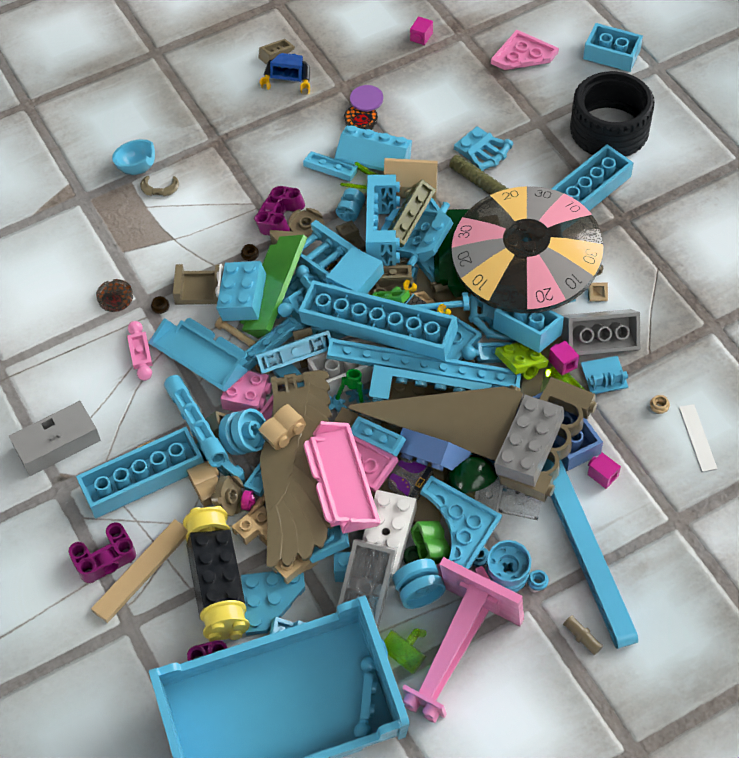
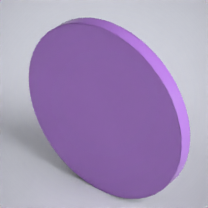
[350,85,383,111]

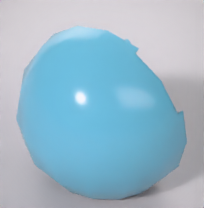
[112,139,155,175]

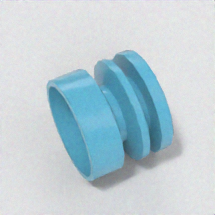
[485,540,532,593]

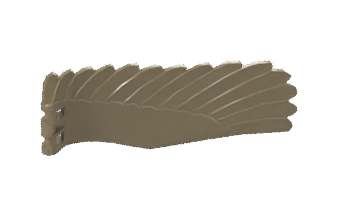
[260,370,334,569]

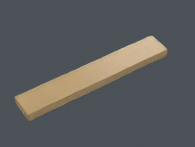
[91,519,188,623]

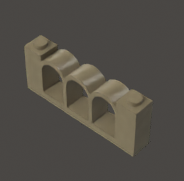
[499,377,597,502]

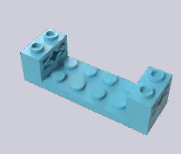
[366,175,400,266]
[369,365,492,402]

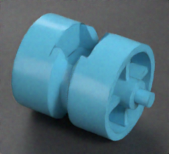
[336,188,366,222]

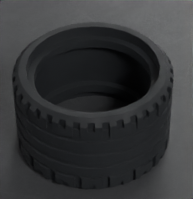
[570,71,655,157]

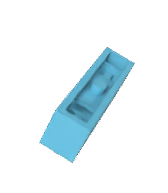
[255,330,331,374]

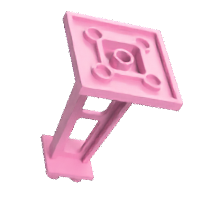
[402,557,524,723]

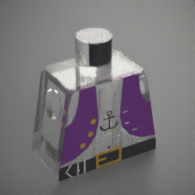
[388,458,433,501]

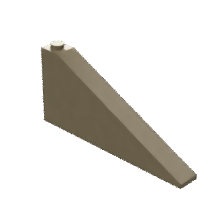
[349,385,524,461]

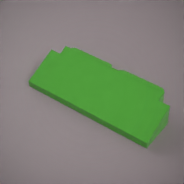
[239,235,308,339]

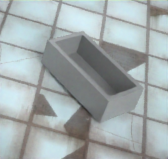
[494,395,564,487]

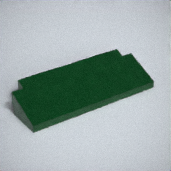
[434,209,478,298]

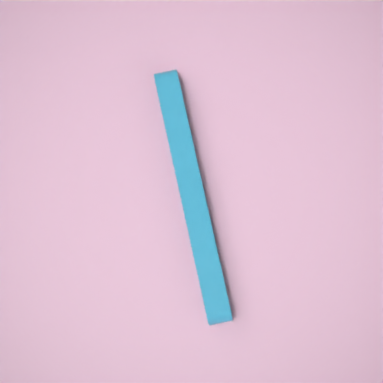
[542,459,638,649]

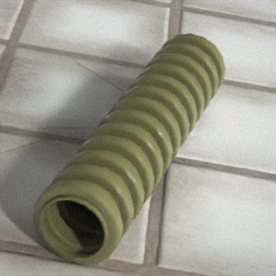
[449,154,509,195]

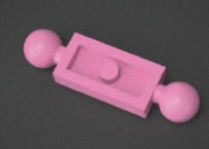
[127,321,153,381]

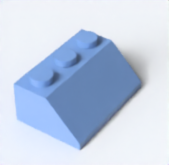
[400,428,471,471]

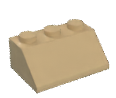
[384,158,438,200]

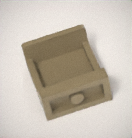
[173,264,220,305]

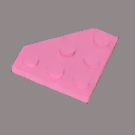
[491,30,559,70]

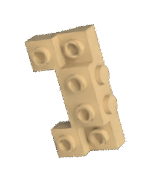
[232,506,318,584]

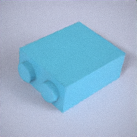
[326,247,384,294]

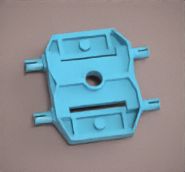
[381,202,454,268]

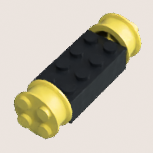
[183,506,250,642]

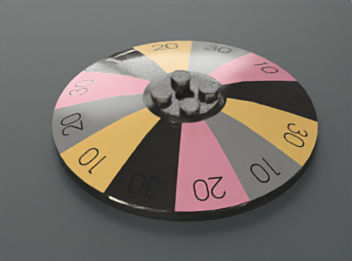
[452,186,603,313]

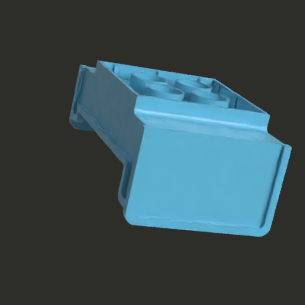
[149,595,410,758]

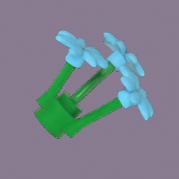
[329,369,371,415]

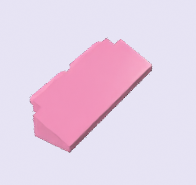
[303,421,381,534]

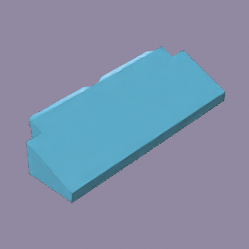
[148,318,249,392]

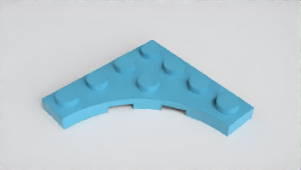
[420,476,502,569]

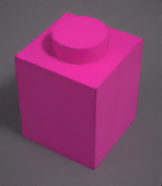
[410,16,433,45]
[548,341,579,376]
[587,452,621,489]

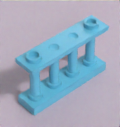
[297,220,363,284]

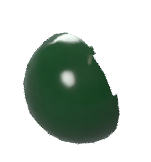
[447,455,498,494]

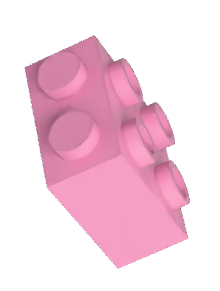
[220,371,272,412]

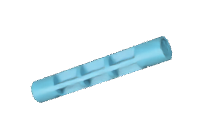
[164,375,228,467]

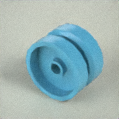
[219,408,266,456]
[392,558,446,609]

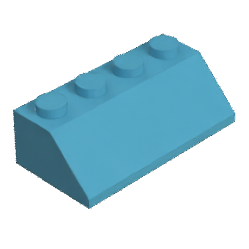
[335,125,412,171]

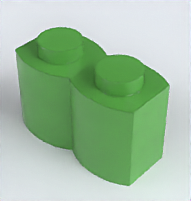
[411,521,451,564]

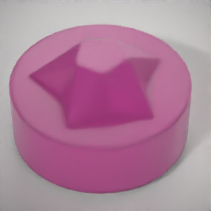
[241,490,255,511]

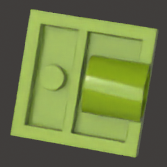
[495,343,549,380]

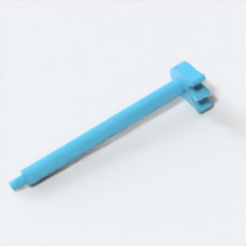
[412,292,470,311]

